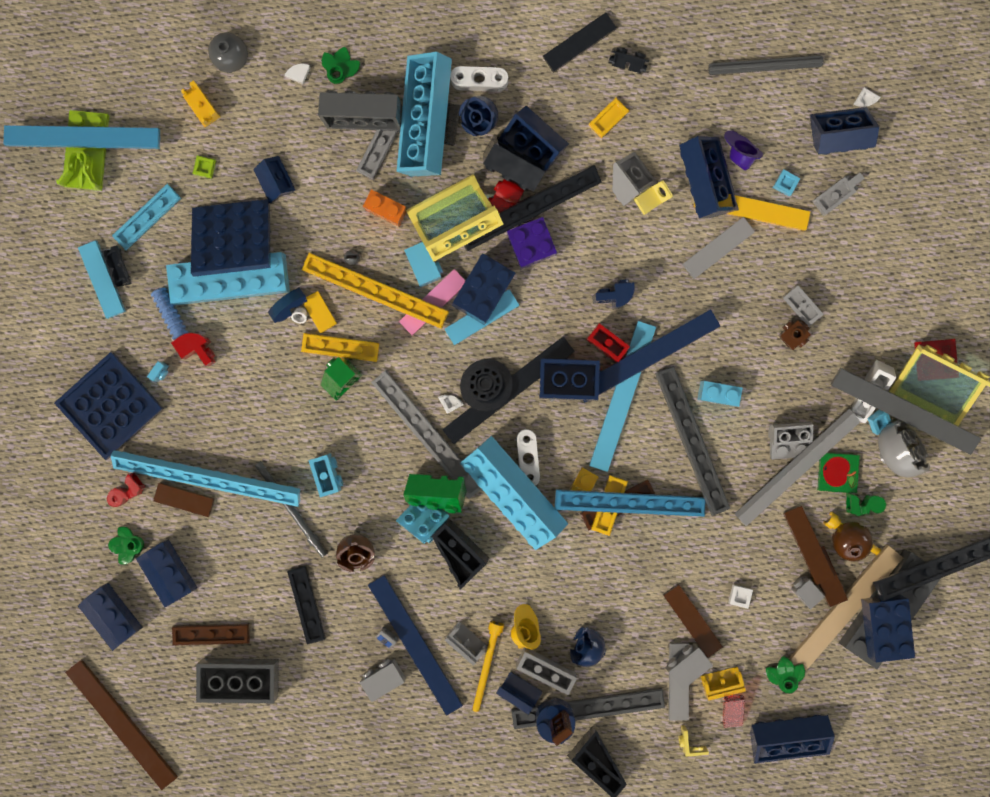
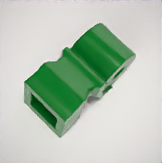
[846,493,886,516]

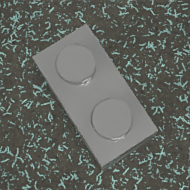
[665,643,713,690]
[360,659,406,702]

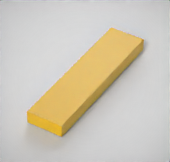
[301,333,380,362]

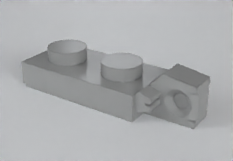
[812,173,865,216]

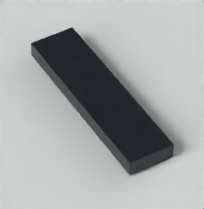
[543,12,617,73]
[287,566,326,645]

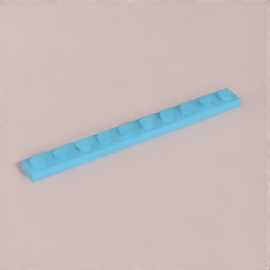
[111,450,300,507]

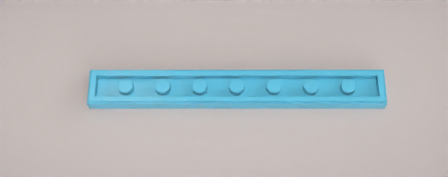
[589,321,656,472]

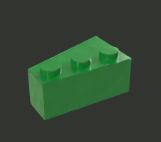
[321,357,362,401]
[403,474,467,514]

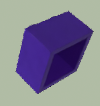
[507,217,557,269]

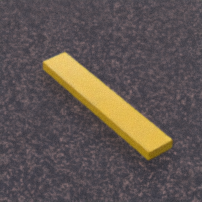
[693,194,811,231]

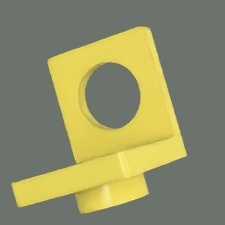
[634,180,673,215]
[678,725,709,757]

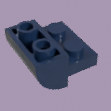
[592,279,635,310]

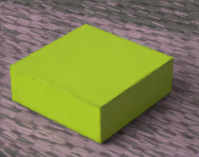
[192,155,217,179]

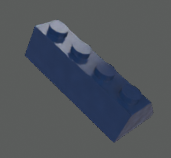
[679,136,739,219]
[750,715,835,764]

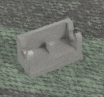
[783,285,824,327]
[445,621,488,666]

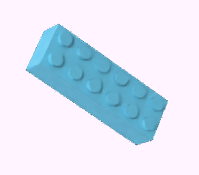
[396,52,452,177]
[166,252,290,305]
[460,436,568,550]

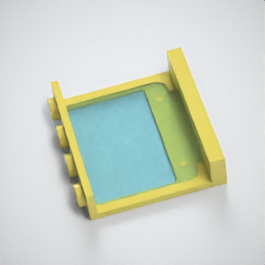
[406,174,503,262]
[889,345,990,426]

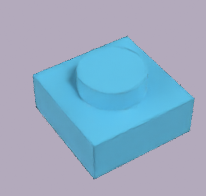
[772,169,800,197]
[147,361,169,382]
[867,410,892,435]

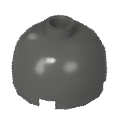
[208,32,248,73]

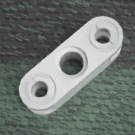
[450,66,508,92]
[517,429,540,486]

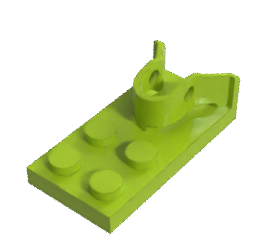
[56,110,110,191]

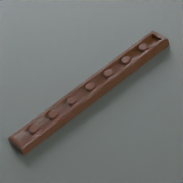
[65,659,178,790]

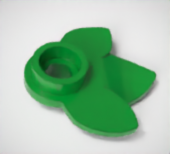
[321,47,360,84]
[108,527,144,565]
[766,656,805,693]

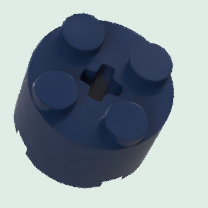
[536,698,576,744]

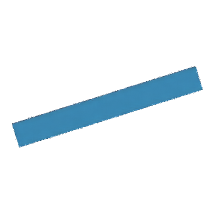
[3,125,160,149]
[555,489,706,517]

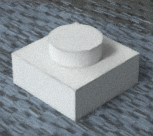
[728,584,753,609]

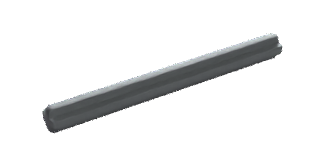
[708,55,824,75]

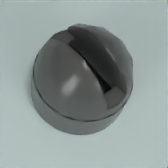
[344,250,360,265]

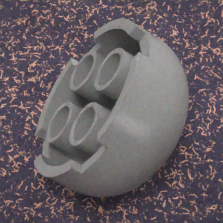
[878,419,930,478]

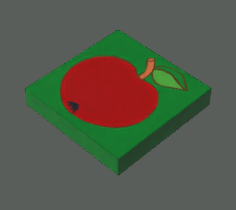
[817,453,860,493]

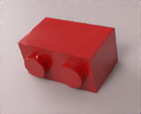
[586,323,630,363]

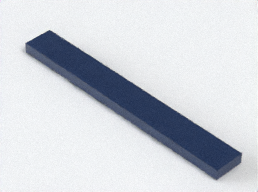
[583,309,721,403]
[368,574,463,716]

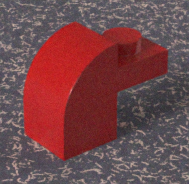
[171,333,216,366]

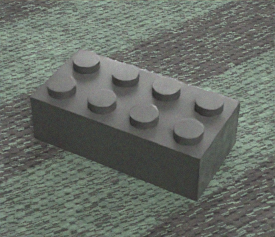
[318,90,403,131]
[196,658,279,704]

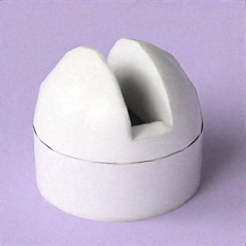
[291,307,308,324]

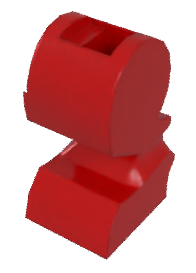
[106,473,145,507]

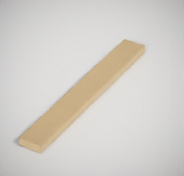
[789,545,903,672]

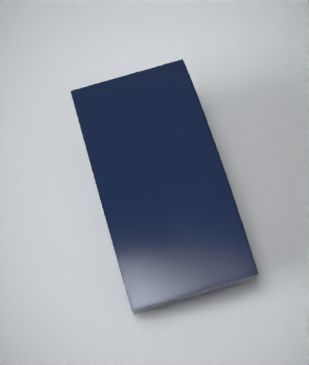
[268,288,308,323]

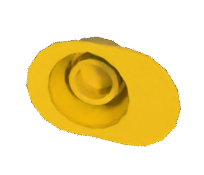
[511,604,541,650]

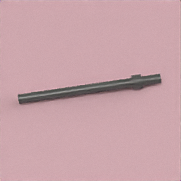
[254,461,328,558]

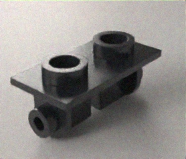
[608,47,649,74]
[101,245,132,288]

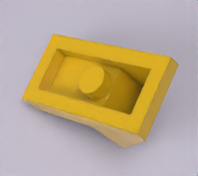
[569,467,599,491]

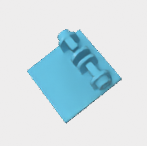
[396,505,450,544]

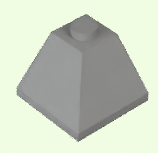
[612,152,657,206]

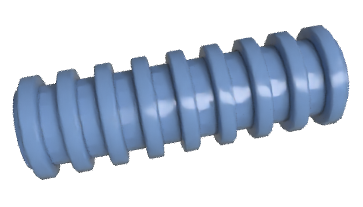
[150,287,189,340]

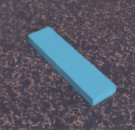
[112,184,182,250]
[78,240,126,319]
[445,289,519,345]

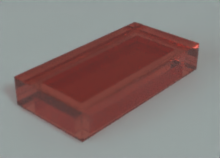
[723,695,745,728]

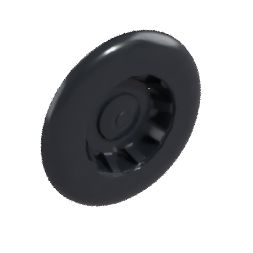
[460,359,513,411]

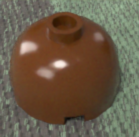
[832,522,873,562]
[336,534,375,572]

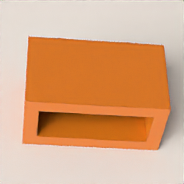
[363,189,407,227]

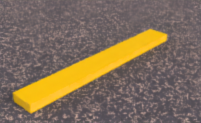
[301,253,449,329]

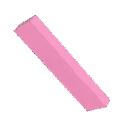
[399,269,465,336]

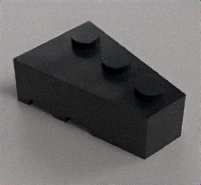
[483,134,546,192]
[432,518,489,590]
[567,727,627,797]

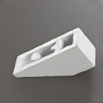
[850,360,896,423]

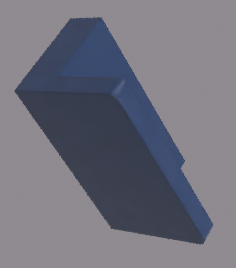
[254,156,296,203]
[496,672,542,715]

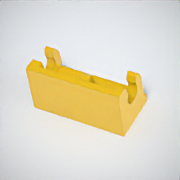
[181,80,220,127]
[701,667,746,700]

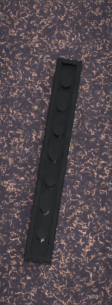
[464,165,602,251]
[442,336,575,444]
[873,537,990,601]

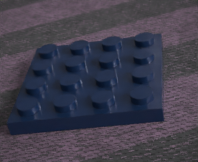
[191,199,271,277]
[54,352,164,460]

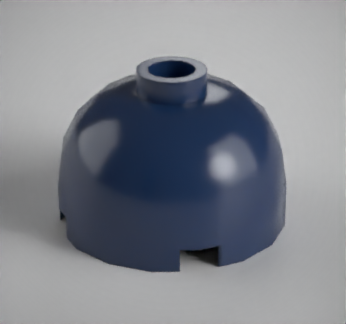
[459,96,498,136]
[570,627,606,667]

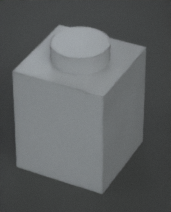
[791,577,825,610]

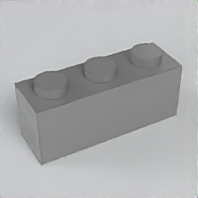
[516,647,577,695]

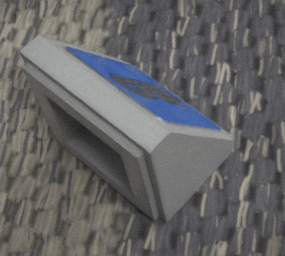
[376,627,398,649]

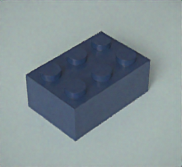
[451,253,516,325]
[539,359,600,401]
[861,595,915,663]

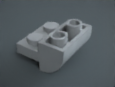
[768,421,813,460]

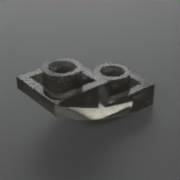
[444,103,461,146]

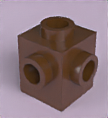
[778,320,811,350]

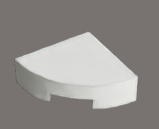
[285,64,311,84]
[853,87,880,107]
[438,395,464,414]

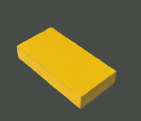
[588,97,629,139]
[303,291,337,333]

